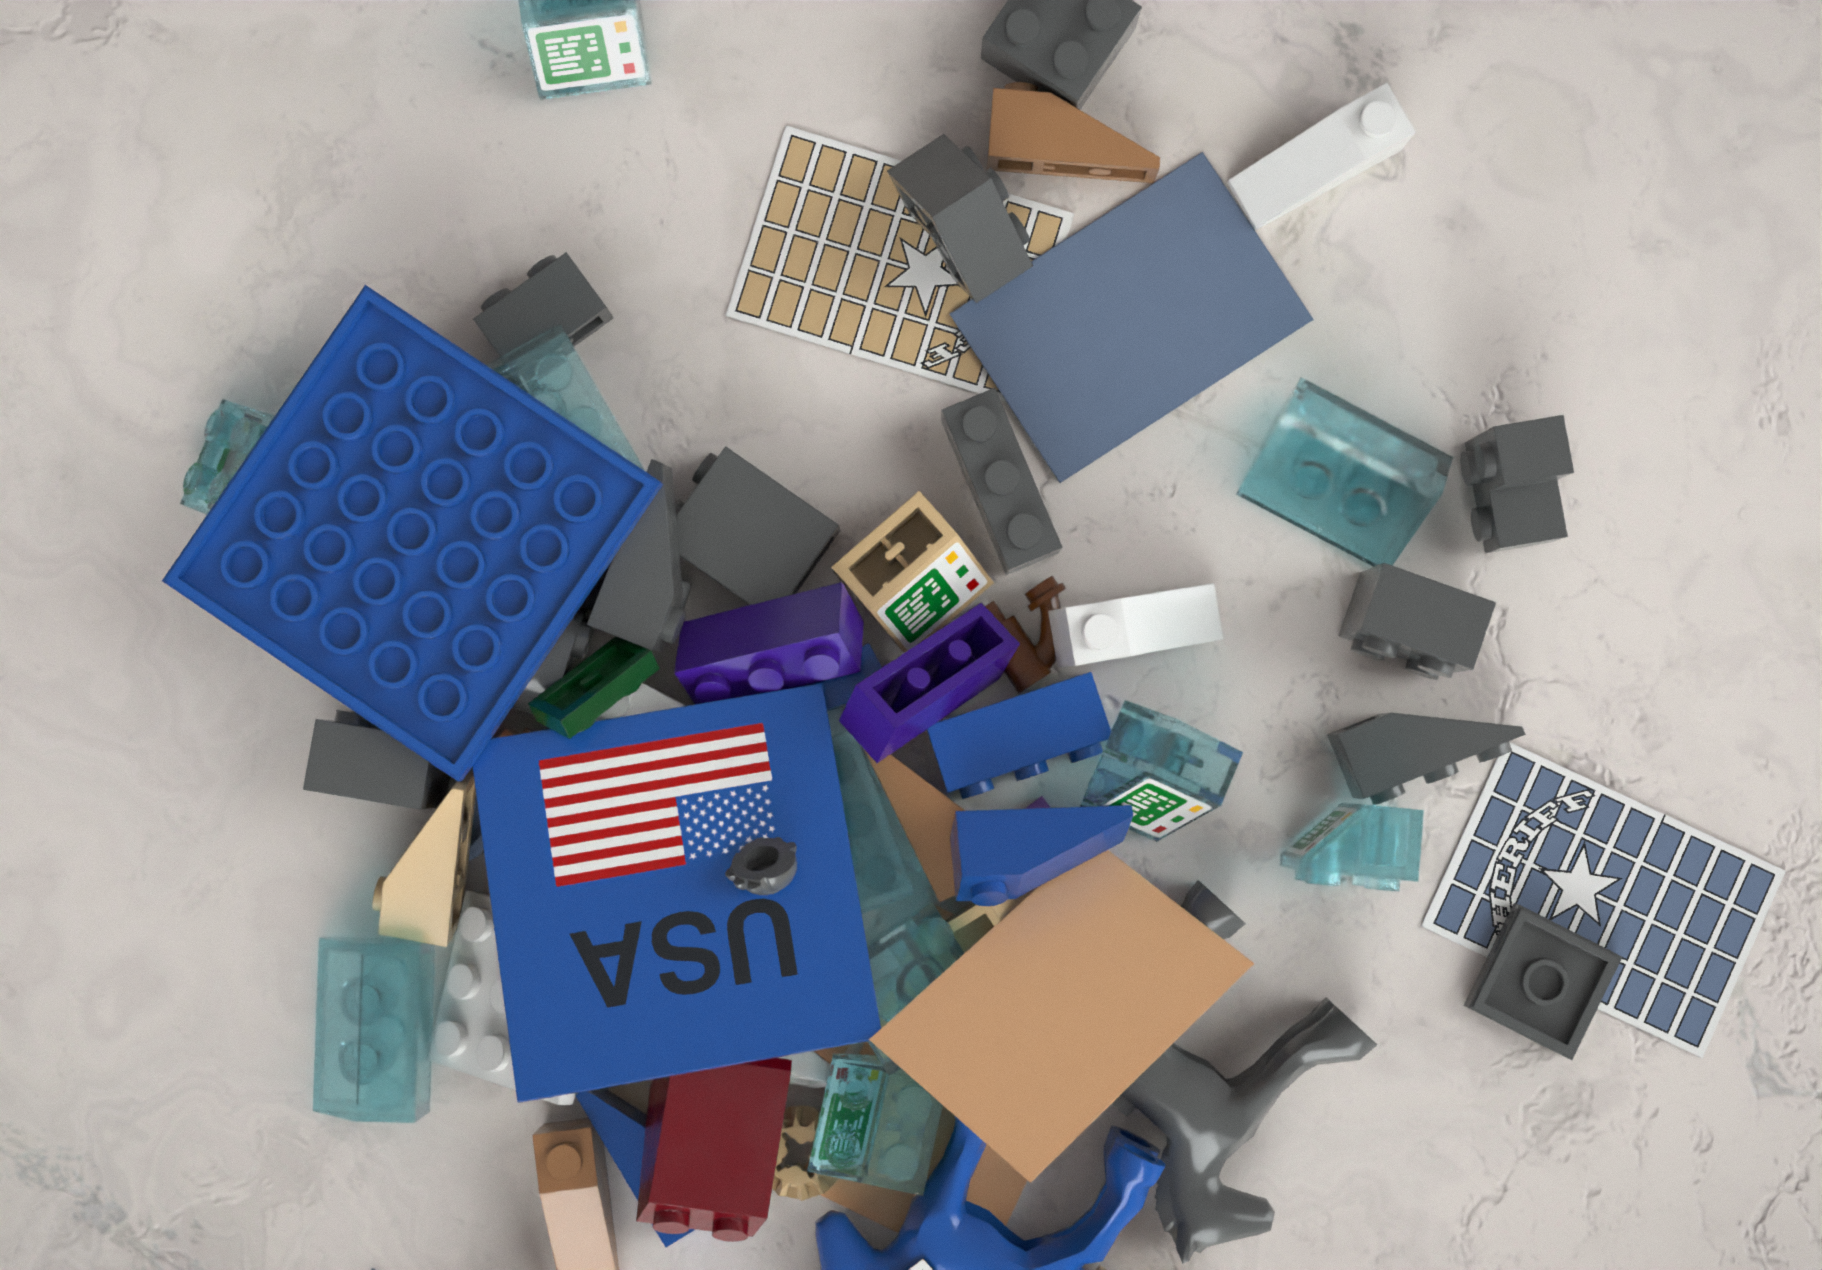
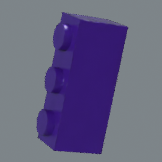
[674,582,864,704]
[839,603,1020,763]

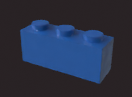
[927,672,1113,800]

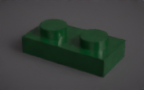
[528,636,660,739]

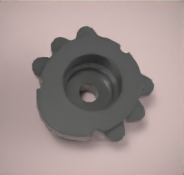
[725,837,798,895]

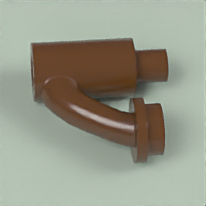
[985,575,1066,694]

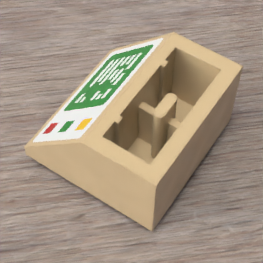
[831,491,994,653]

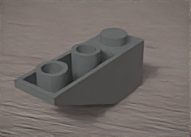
[1327,713,1526,805]

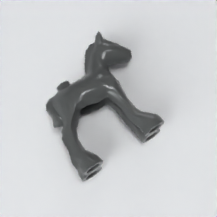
[1112,880,1378,1264]

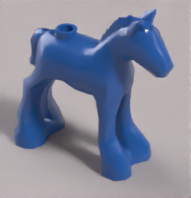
[815,1116,1166,1270]

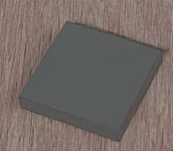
[1464,903,1622,1060]

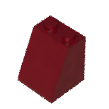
[636,1058,792,1242]

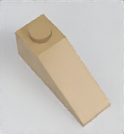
[372,766,476,947]

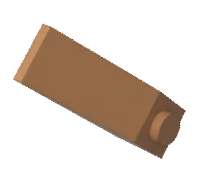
[986,82,1160,183]
[864,750,965,903]
[532,1118,619,1270]

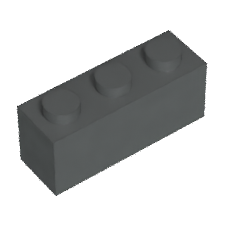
[941,388,1063,575]

